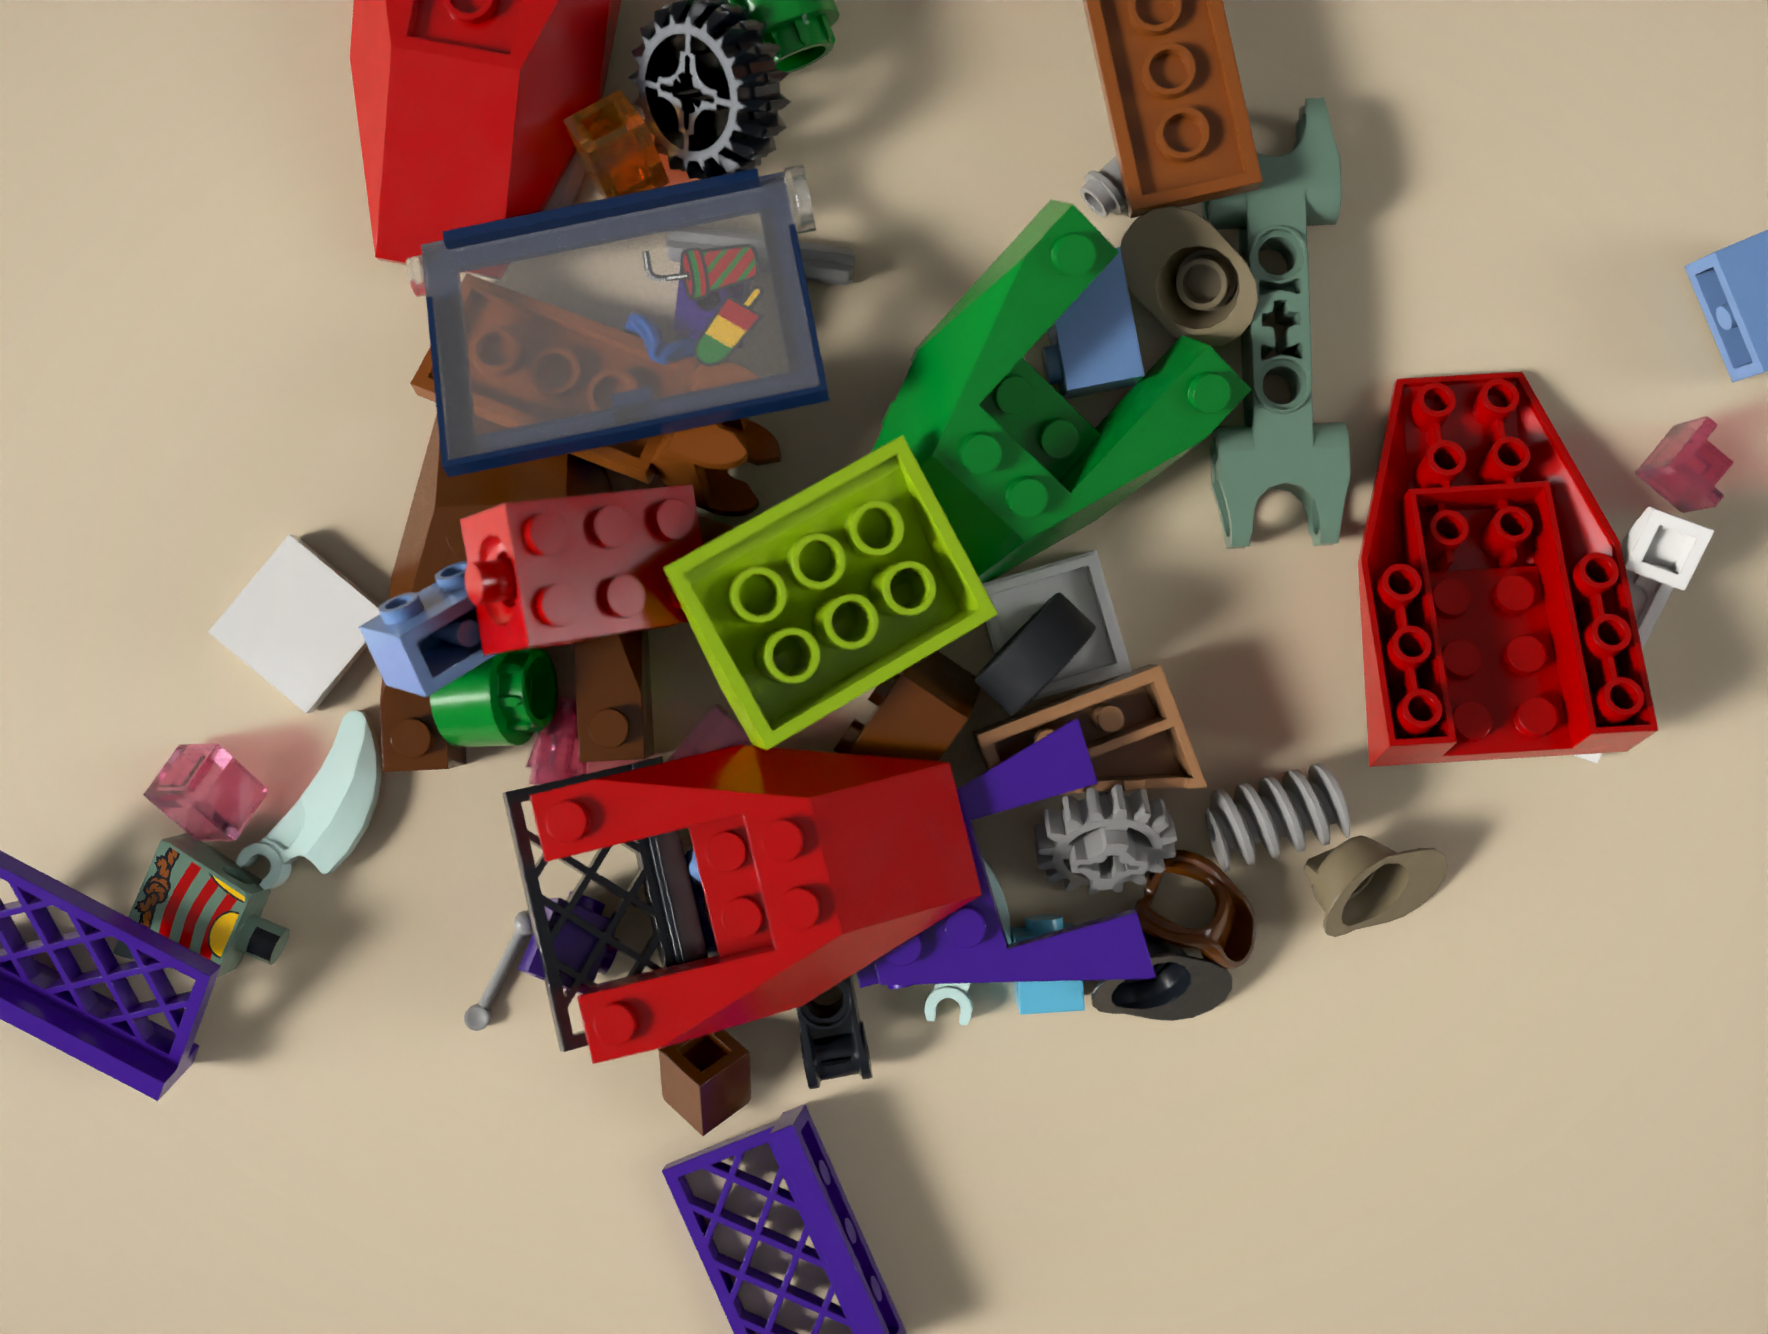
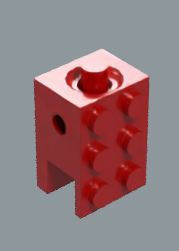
[460,484,703,656]

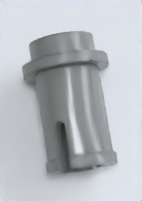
[1080,156,1126,218]

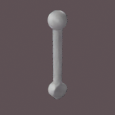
[464,910,534,1031]

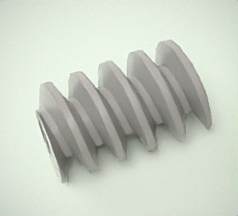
[1205,763,1350,872]

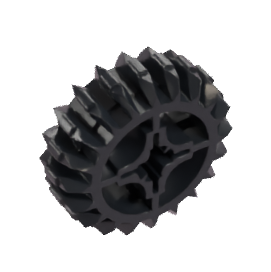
[628,0,791,179]

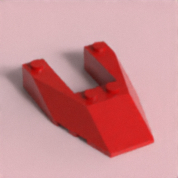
[529,745,982,1064]

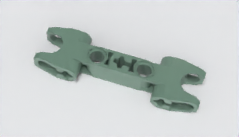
[1202,98,1351,549]

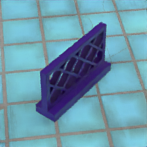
[0,851,221,1101]
[662,1104,906,1334]

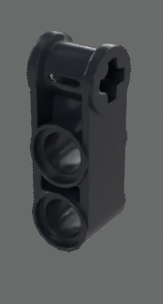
[796,975,873,1089]

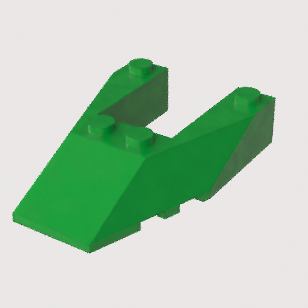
[872,200,1252,584]

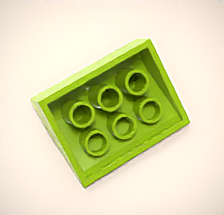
[663,435,998,750]

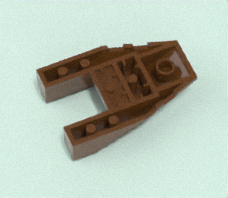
[380,414,654,772]

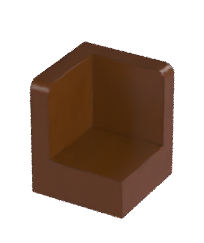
[659,1030,751,1136]

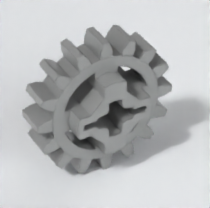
[1034,785,1177,895]

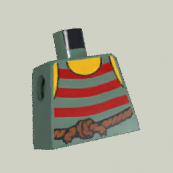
[113,833,290,978]

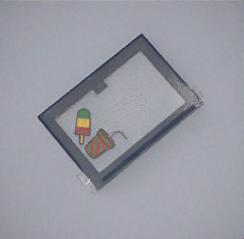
[406,164,830,477]

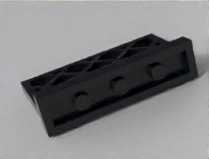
[502,756,708,1052]

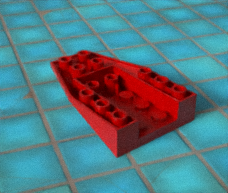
[350,0,622,283]
[1358,372,1658,767]

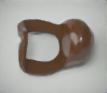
[1134,850,1256,969]

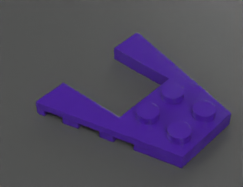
[874,718,1156,985]

